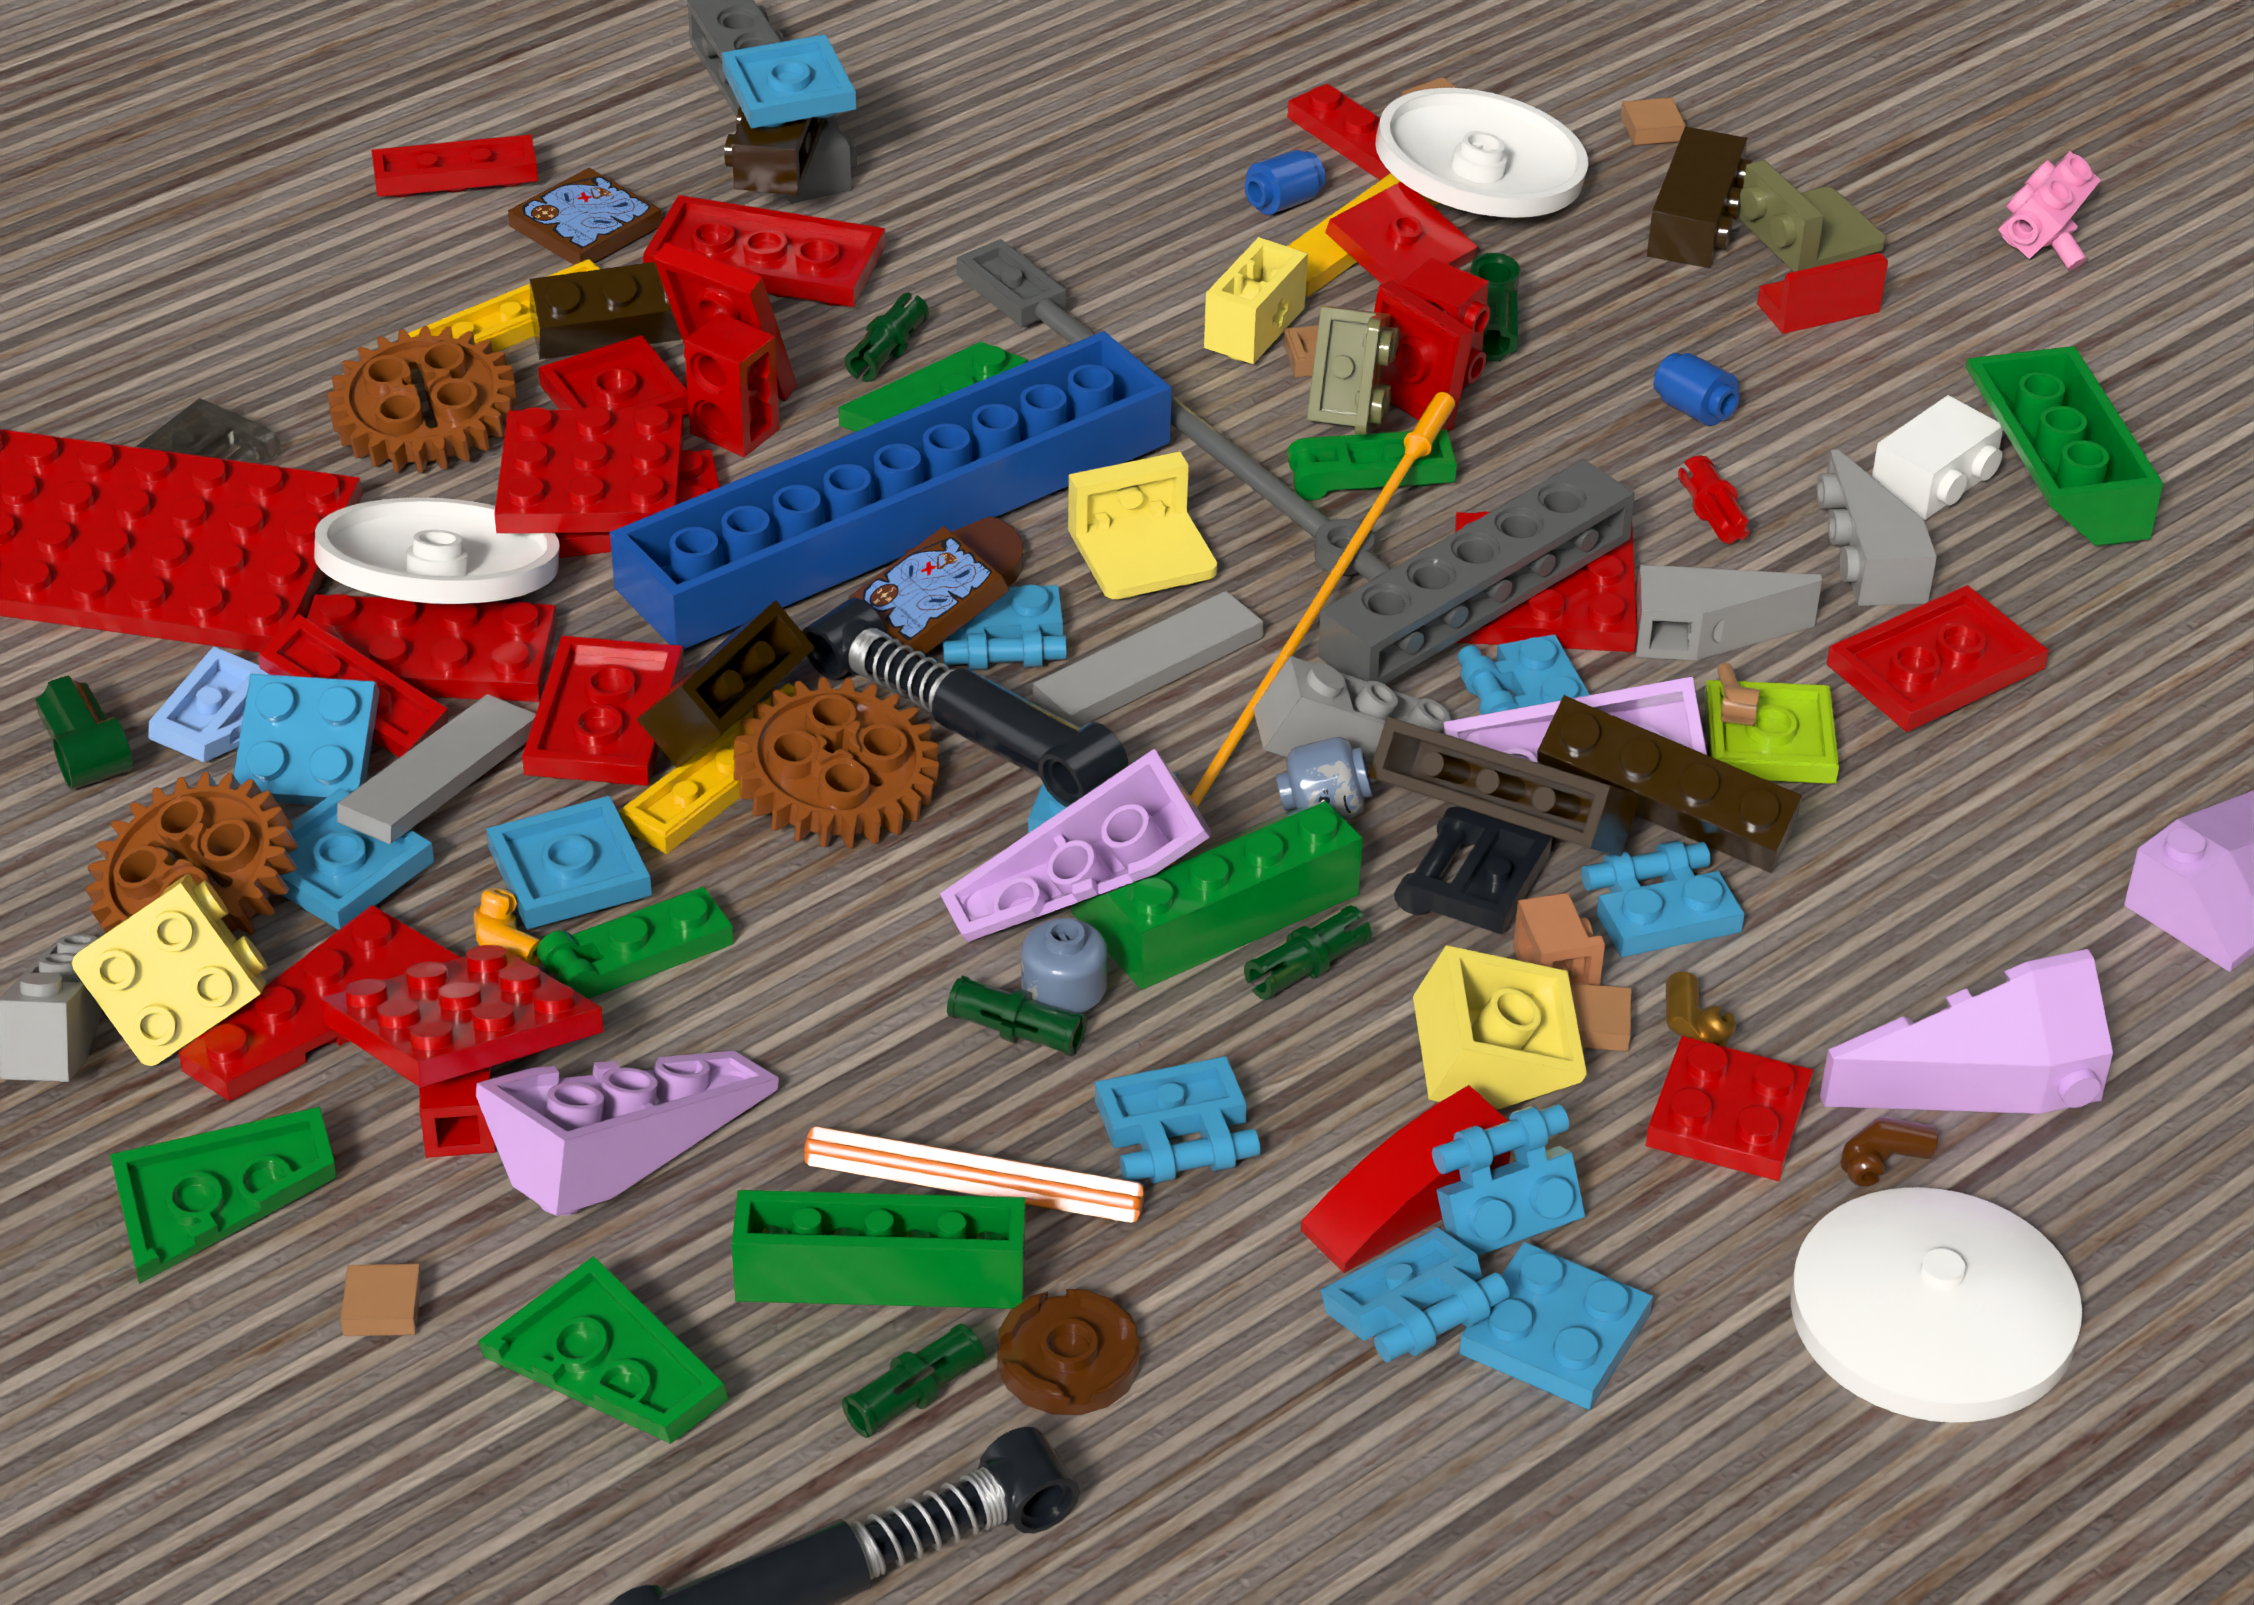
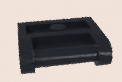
[1394,806,1552,935]

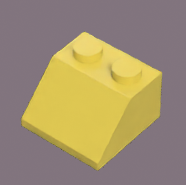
[1413,945,1587,1110]

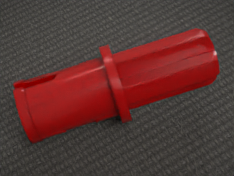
[1678,455,1750,545]

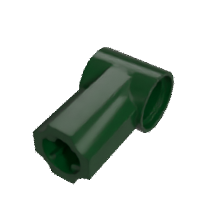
[1470,253,1520,362]
[35,675,134,790]

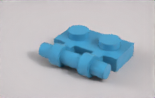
[941,585,1066,670]
[1457,634,1590,715]
[1581,840,1745,957]
[1095,1056,1260,1184]
[1432,1104,1585,1256]
[1320,1227,1510,1363]

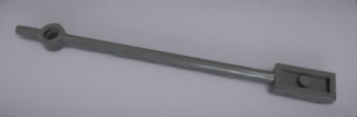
[957,239,1391,582]

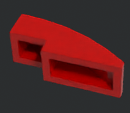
[1301,1085,1511,1273]

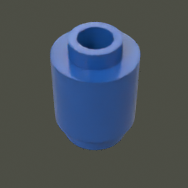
[1245,149,1325,215]
[1654,353,1740,426]

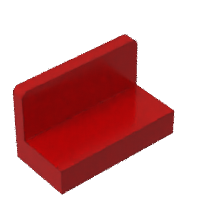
[1757,253,1888,334]

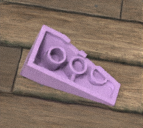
[1444,676,1708,762]
[940,748,1211,942]
[2124,790,2254,972]
[1820,949,2113,1114]
[476,1051,779,1216]

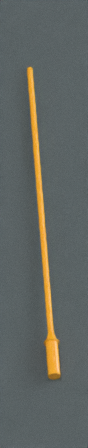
[1190,392,1455,808]

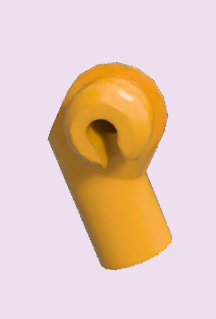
[473,887,541,967]

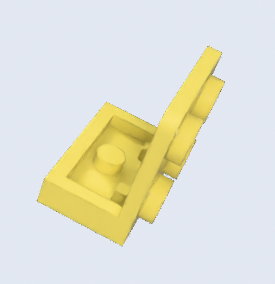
[1068,451,1217,599]
[72,873,268,1066]

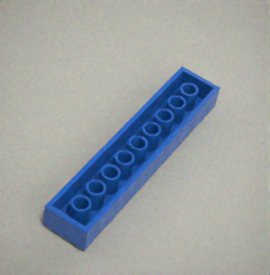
[610,331,1172,650]

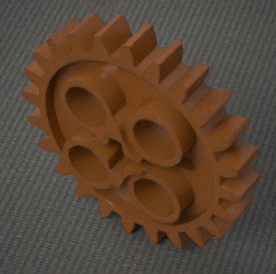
[328,326,518,473]
[733,677,939,848]
[86,772,298,935]

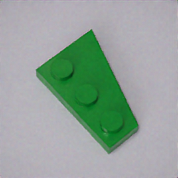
[838,341,1028,432]
[110,1106,337,1284]
[478,1256,729,1444]

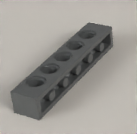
[687,0,857,203]
[1318,459,1635,684]

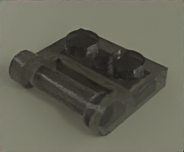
[136,398,281,464]

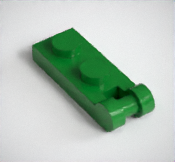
[1286,429,1457,501]
[536,886,734,999]

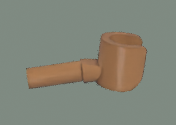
[1717,663,1760,726]

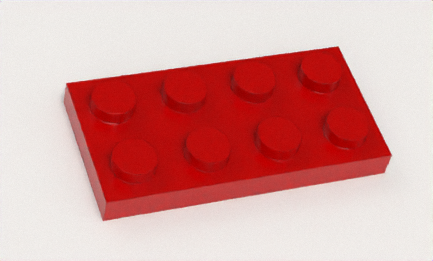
[643,195,886,307]
[307,594,557,702]

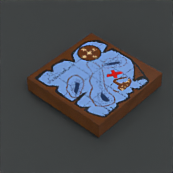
[508,168,662,265]
[849,526,1009,659]

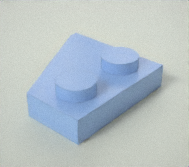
[148,646,269,762]

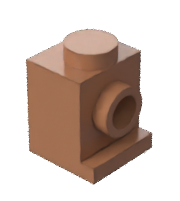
[1513,893,1605,985]

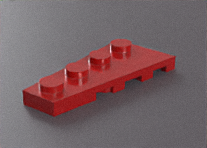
[178,905,461,1102]

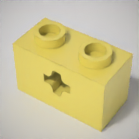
[1204,237,1308,364]

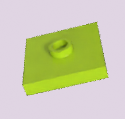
[1704,680,1839,784]

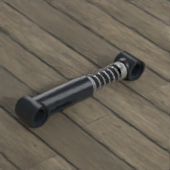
[802,597,1129,807]
[609,1427,1080,1605]

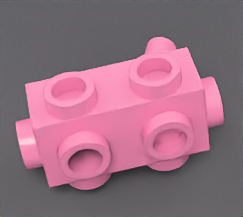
[1998,151,2101,271]

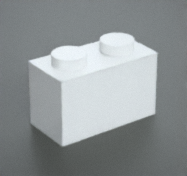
[1872,395,2003,520]

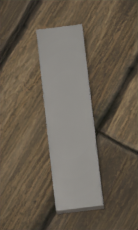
[1033,590,1263,727]
[337,694,536,844]

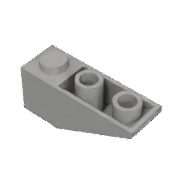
[1817,450,1937,606]
[1635,565,1822,661]
[1253,656,1451,763]
[0,934,102,1082]

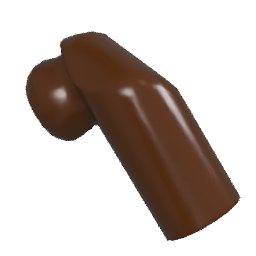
[1840,1117,1938,1186]

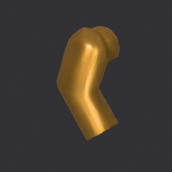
[1666,972,1736,1047]

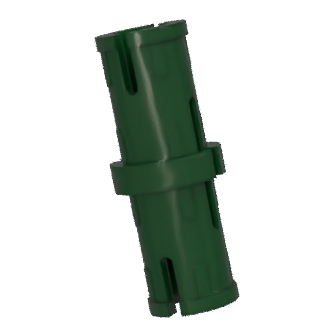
[844,292,929,382]
[1244,905,1372,1000]
[947,975,1087,1057]
[842,1323,985,1438]

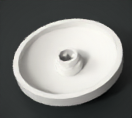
[1375,88,1588,218]
[314,497,560,604]
[1790,1187,2082,1423]

